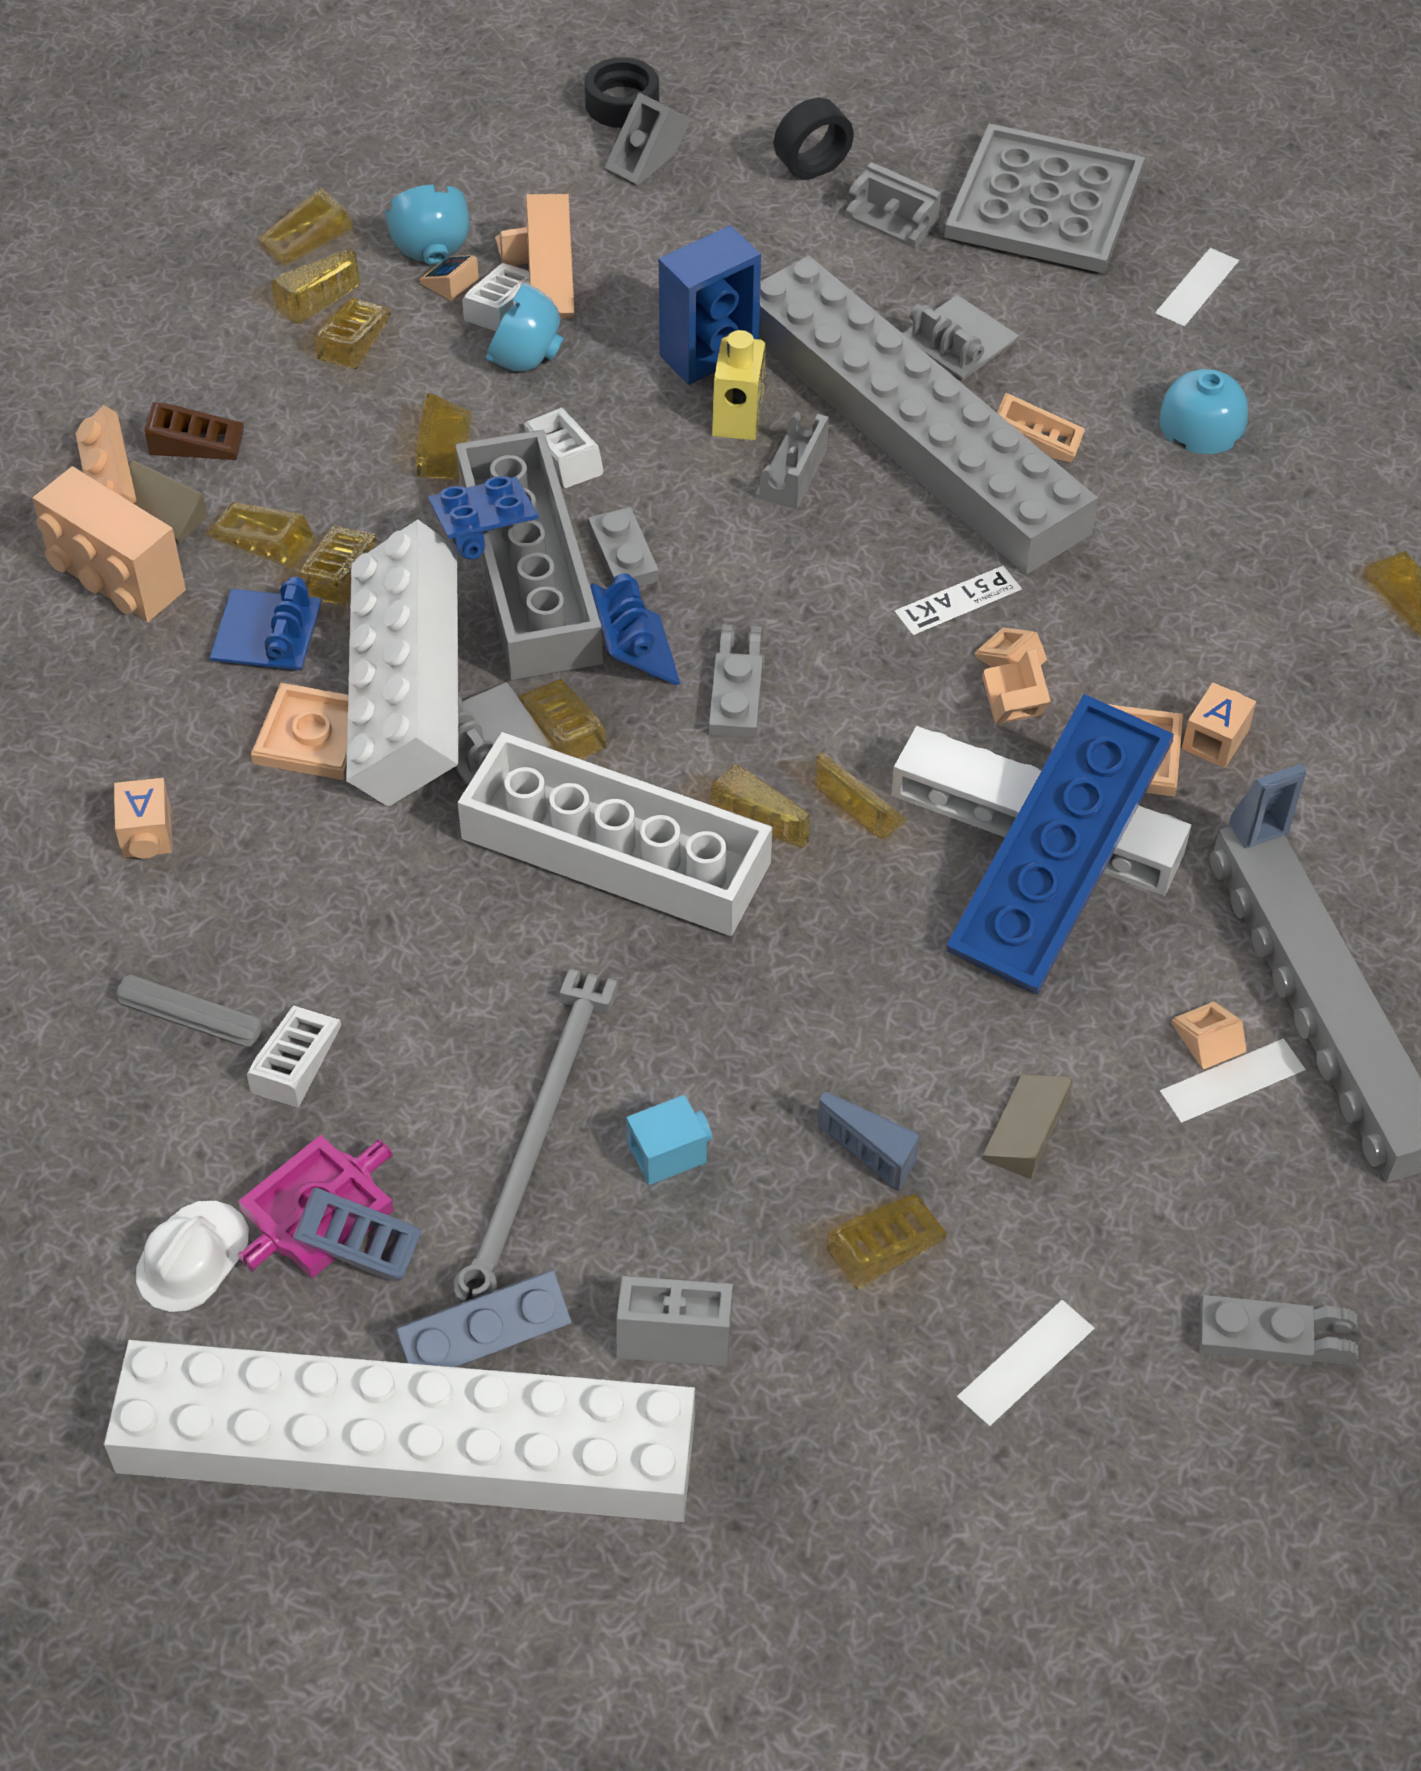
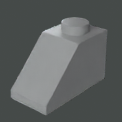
[604,93,691,185]

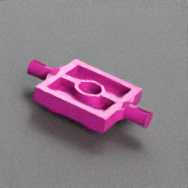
[238,1135,394,1279]

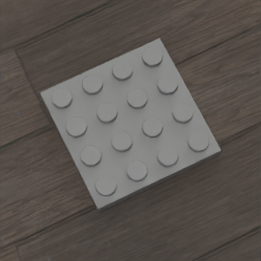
[944,123,1145,273]

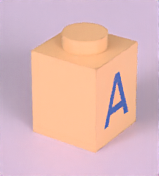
[1182,683,1256,768]
[114,778,172,859]

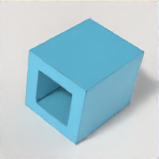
[626,1095,712,1185]

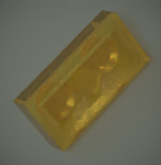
[1365,550,1421,637]

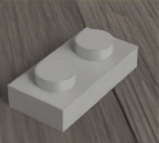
[588,507,659,586]

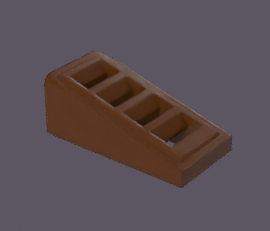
[145,402,244,460]

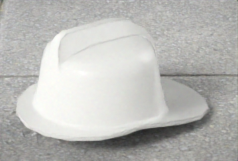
[136,1201,249,1312]

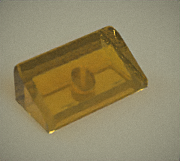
[415,393,472,479]
[815,751,907,839]

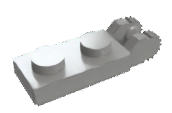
[709,624,763,738]
[1199,1295,1358,1365]

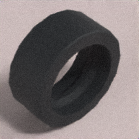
[585,57,659,128]
[773,97,854,180]

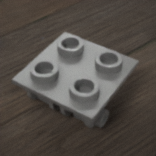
[902,295,1020,381]
[454,682,552,785]

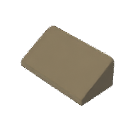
[129,461,207,544]
[982,1074,1073,1179]

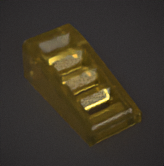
[258,188,353,265]
[271,248,360,324]
[315,298,391,369]
[209,502,314,568]
[298,525,377,605]
[519,679,606,759]
[711,763,810,849]
[827,1193,947,1290]

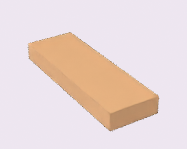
[526,194,574,319]

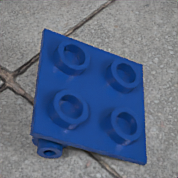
[428,476,539,560]
[590,573,681,685]
[210,577,322,671]

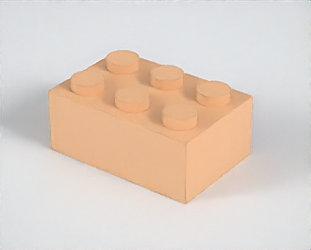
[32,466,186,623]

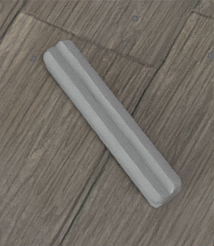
[116,975,262,1047]

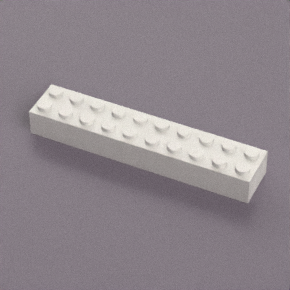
[104,1340,695,1522]

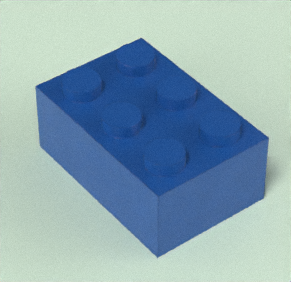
[658,225,761,385]

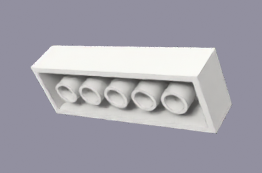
[346,519,458,806]
[458,732,772,936]

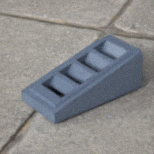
[1229,764,1306,848]
[818,1092,920,1191]
[292,1187,421,1281]

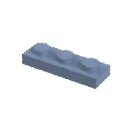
[394,1270,572,1367]

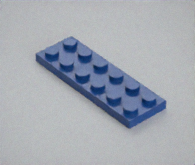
[946,694,1174,995]

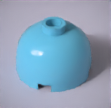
[384,185,470,265]
[485,282,564,372]
[1160,369,1248,454]

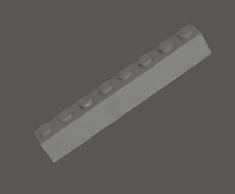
[1210,826,1421,1183]

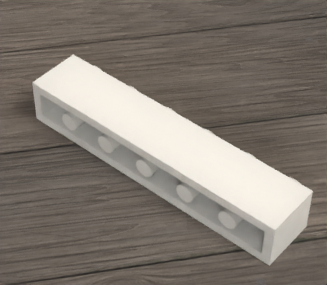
[891,726,1192,896]

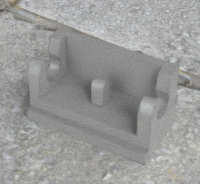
[845,162,941,248]
[755,411,829,509]
[616,1276,733,1367]

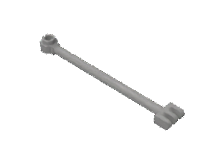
[453,969,619,1304]

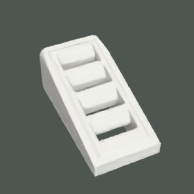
[462,263,530,331]
[524,408,603,488]
[247,1005,341,1108]

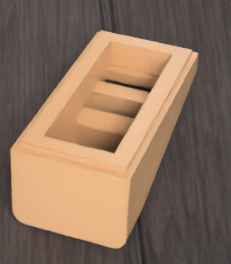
[996,393,1085,463]

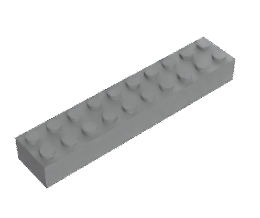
[759,256,1098,575]

